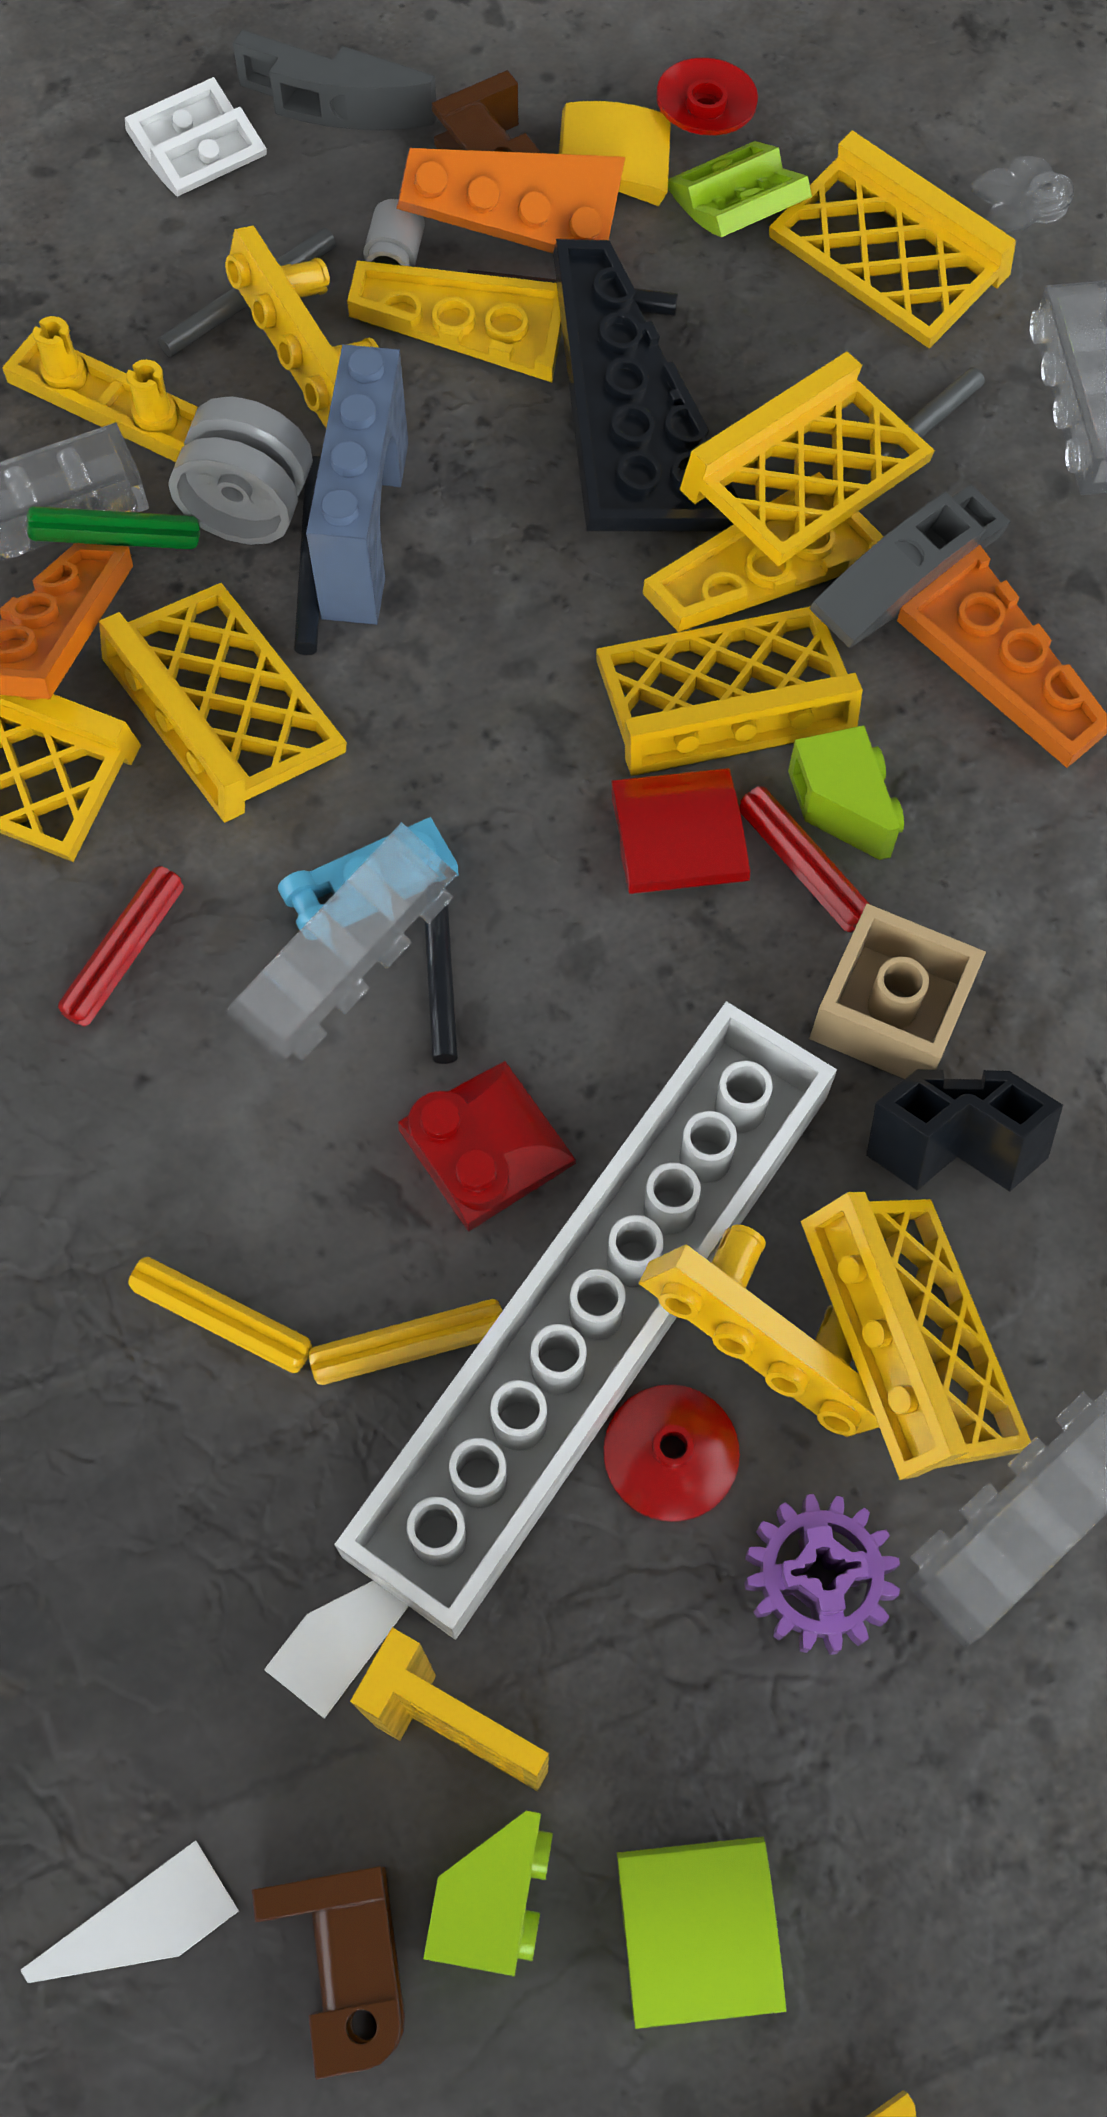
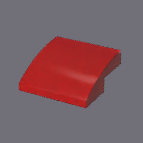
[611,768,750,894]

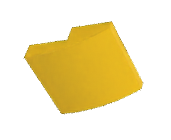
[559,101,671,207]

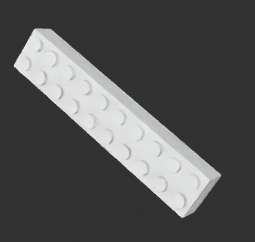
[334,1001,837,1640]

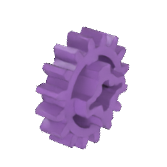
[744,1494,900,1655]

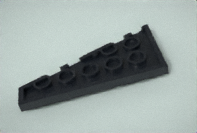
[553,239,738,531]

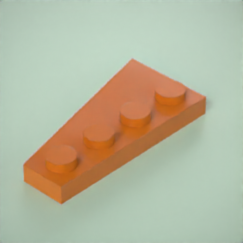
[397,148,625,253]
[0,543,133,700]
[897,545,1107,768]

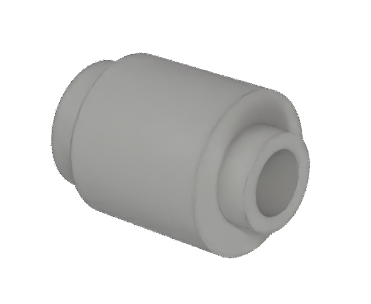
[363,199,425,267]

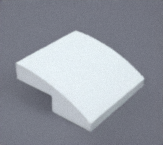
[125,77,267,197]

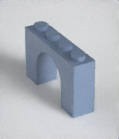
[306,344,408,625]

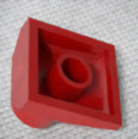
[398,1061,576,1232]

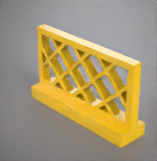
[769,130,1016,349]
[679,351,935,566]
[99,583,347,823]
[596,606,863,776]
[0,694,141,862]
[800,1192,1033,1480]
[350,1626,549,1792]

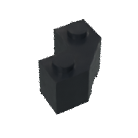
[866,1069,1063,1192]

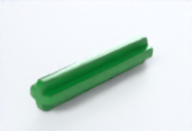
[26,506,200,549]

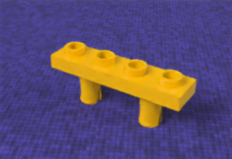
[225,225,379,428]
[2,316,198,462]
[638,1224,879,1437]

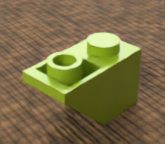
[788,725,904,860]
[423,1811,553,1976]

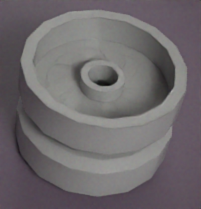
[168,396,313,545]

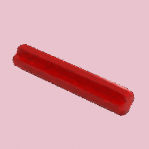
[739,786,871,933]
[58,866,184,1027]

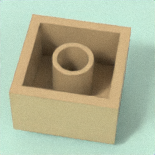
[809,903,986,1079]

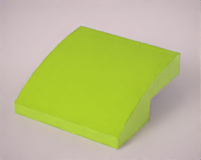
[668,141,812,237]
[617,1837,787,2029]

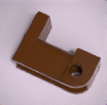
[432,70,541,153]
[252,1866,405,2080]

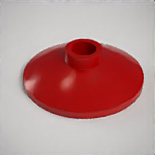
[656,57,758,136]
[603,1385,740,1522]

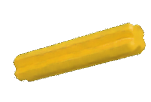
[128,1257,312,1373]
[309,1299,503,1385]

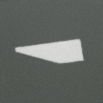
[264,1581,409,1719]
[21,1840,239,1983]

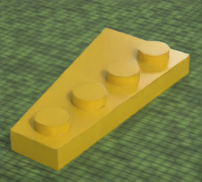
[347,260,562,383]
[643,472,884,632]

